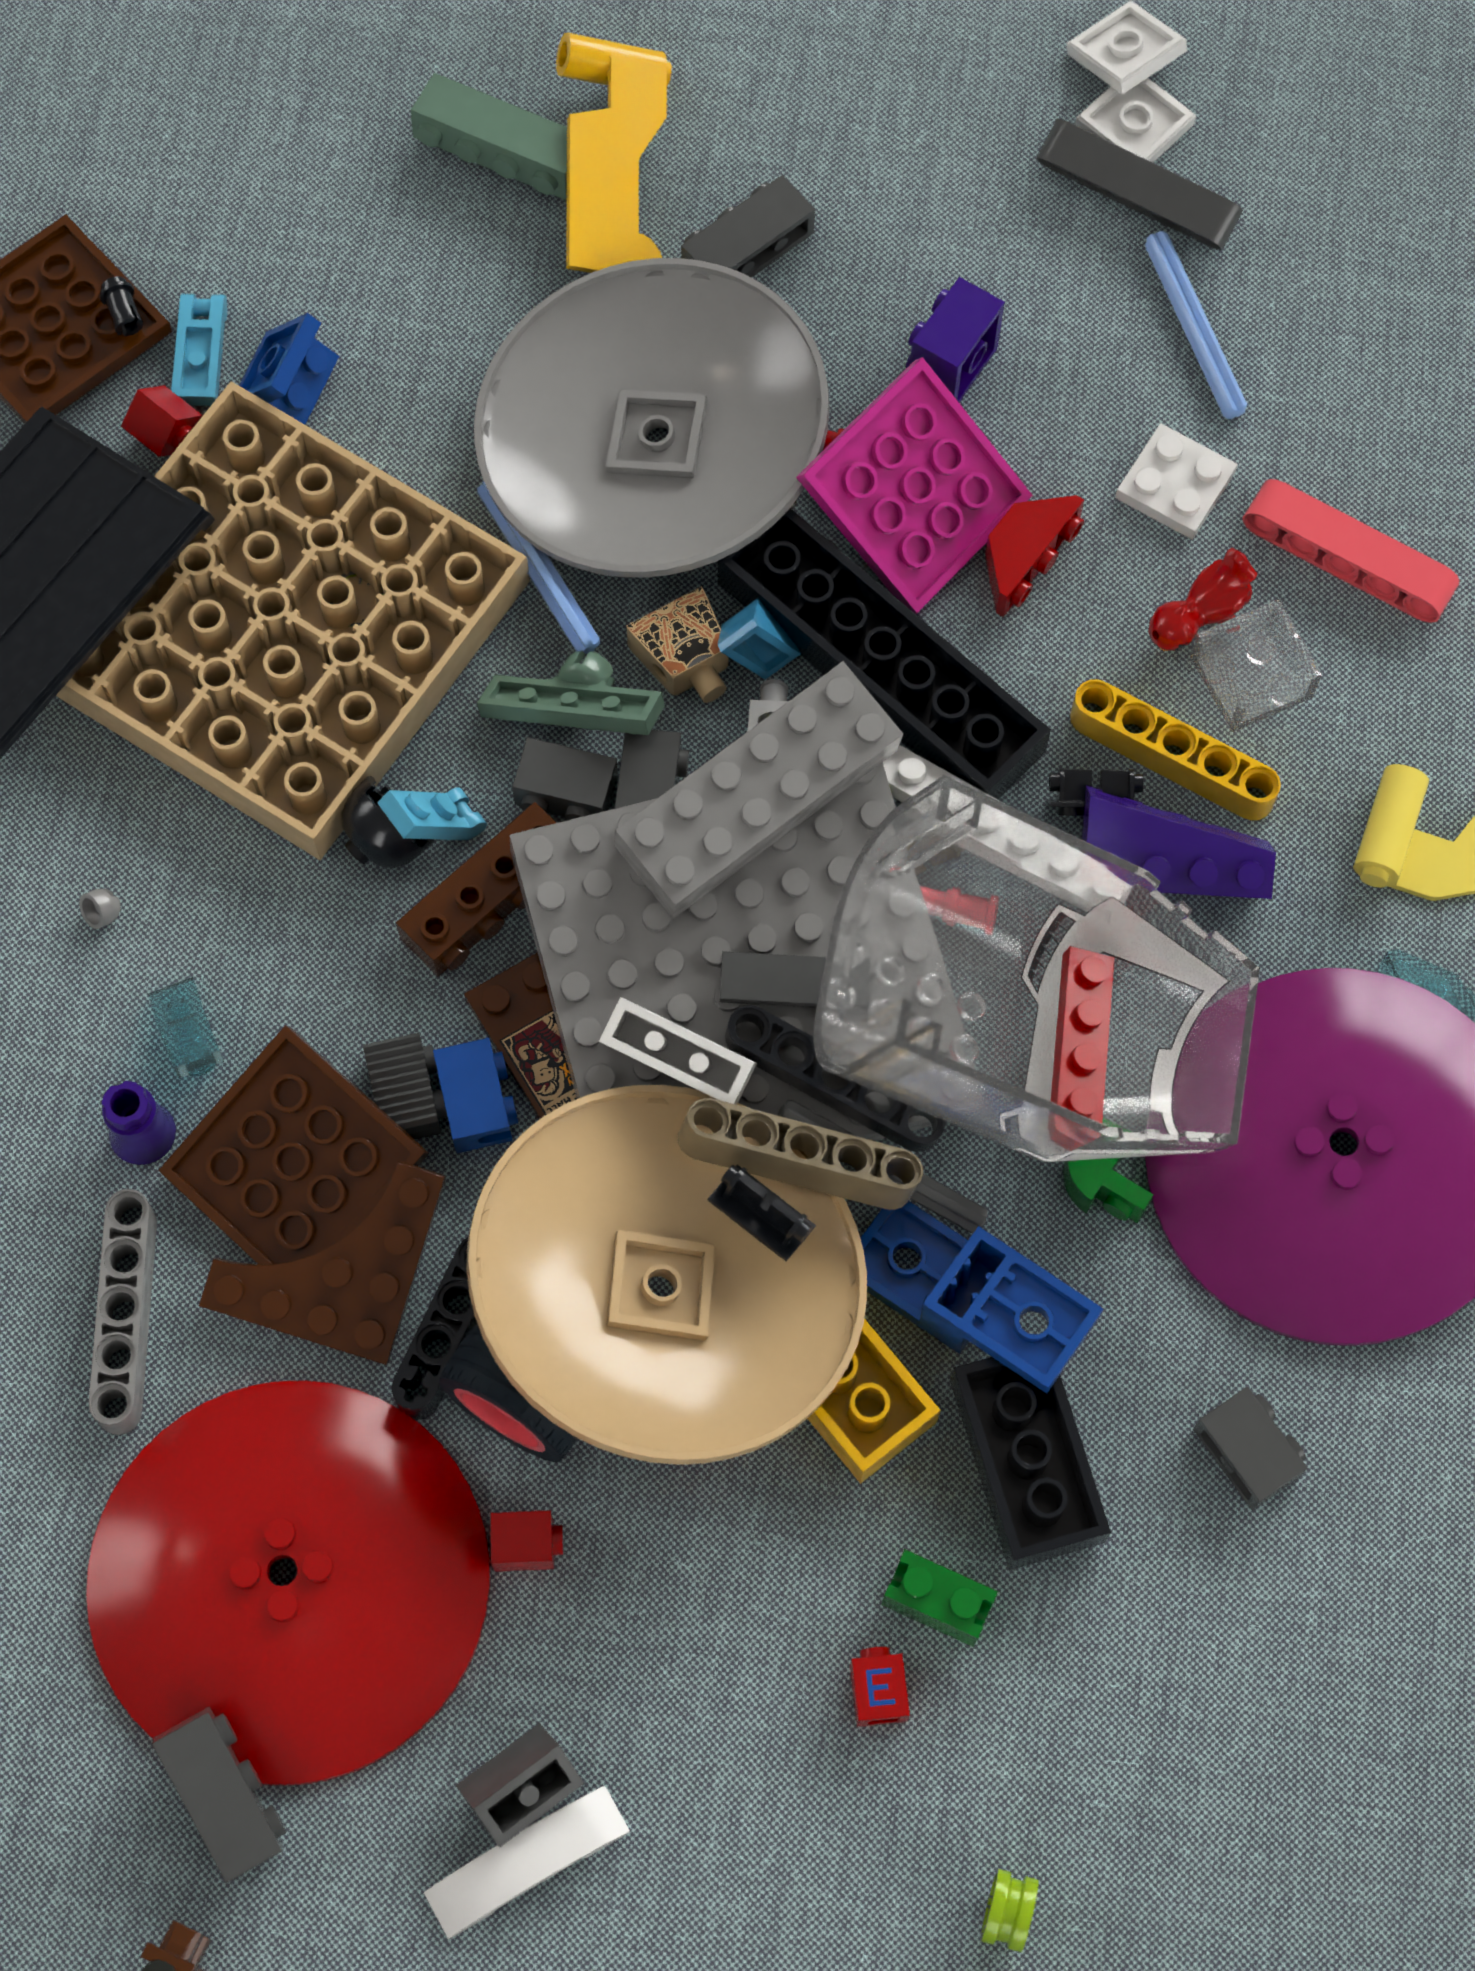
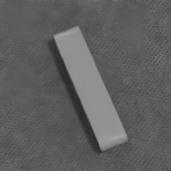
[89,1189,157,1435]

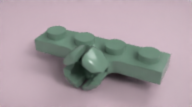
[477,651,665,735]

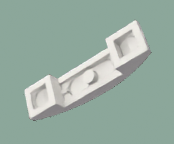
[424,1786,630,1939]

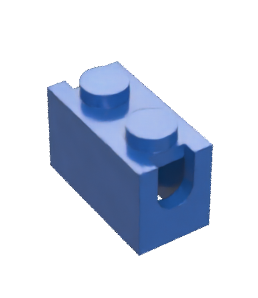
[433,1038,518,1154]

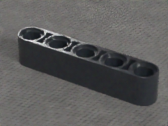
[725,1005,945,1152]

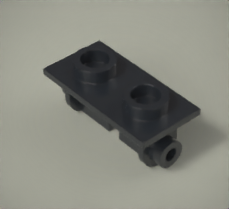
[1047,768,1144,816]
[707,1164,816,1262]

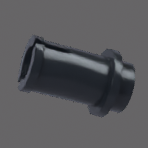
[99,276,143,336]

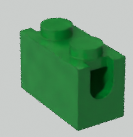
[881,1549,998,1647]

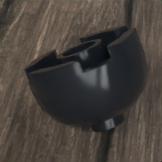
[341,776,434,868]

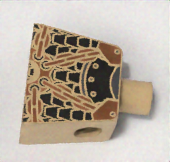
[626,586,729,703]

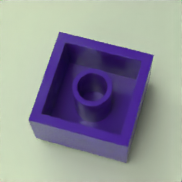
[906,277,1005,403]

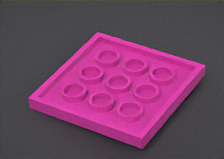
[796,357,1033,614]

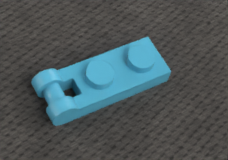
[171,294,227,406]
[377,787,487,840]

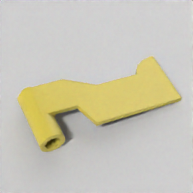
[1353,764,1475,901]

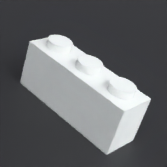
[599,997,757,1105]

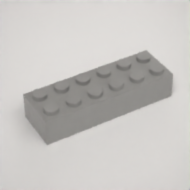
[614,661,903,919]

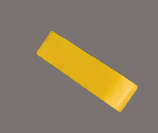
[1070,679,1281,821]

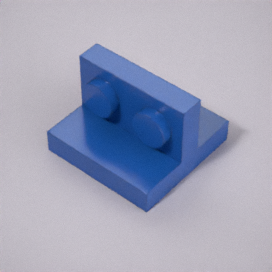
[239,313,339,424]

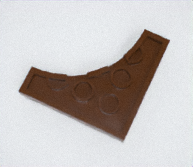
[199,1161,447,1365]

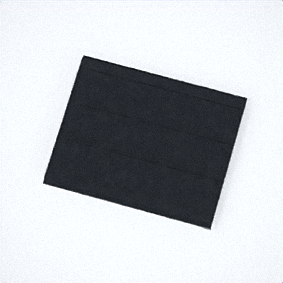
[0,407,215,759]

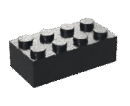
[950,1357,1111,1570]

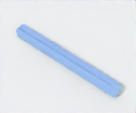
[1145,231,1247,419]
[477,480,600,654]

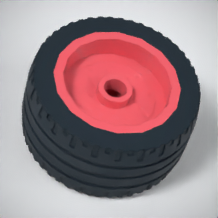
[439,1323,578,1462]

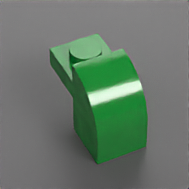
[1063,1121,1153,1223]

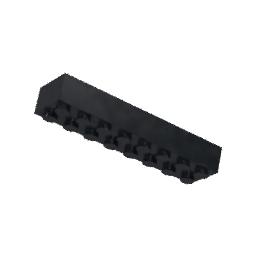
[718,508,1051,800]

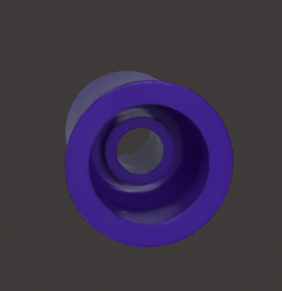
[102,1081,176,1165]

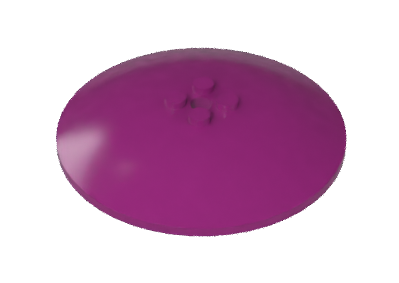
[1145,968,1475,1346]

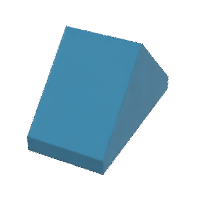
[717,598,801,680]

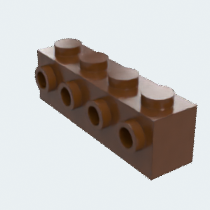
[395,802,556,977]

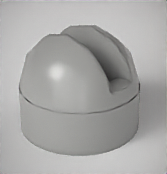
[79,888,121,929]

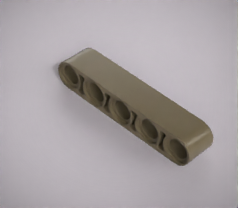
[678,1098,923,1210]

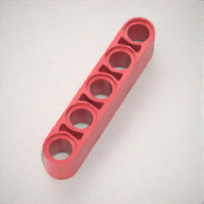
[1243,479,1460,623]

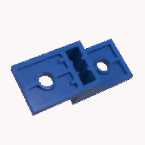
[860,1201,1103,1393]

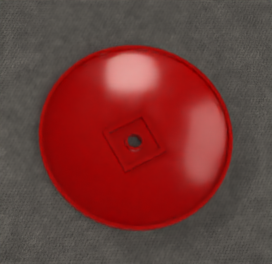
[86,1380,490,1786]

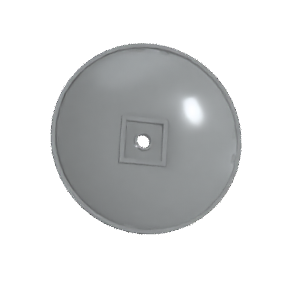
[474,258,830,578]

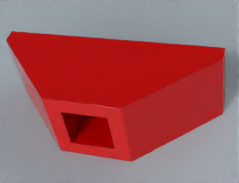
[985,495,1084,617]

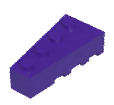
[1081,786,1276,899]

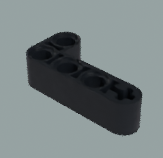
[392,1236,477,1420]

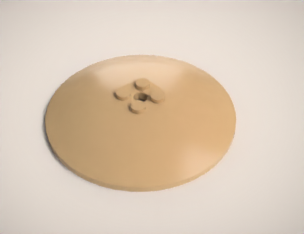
[466,1085,867,1465]

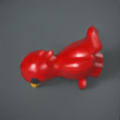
[1148,548,1258,651]

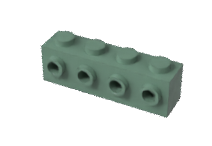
[410,73,567,200]

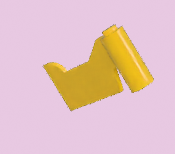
[556,32,672,273]

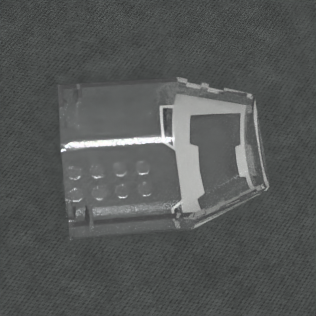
[814,775,1260,1162]

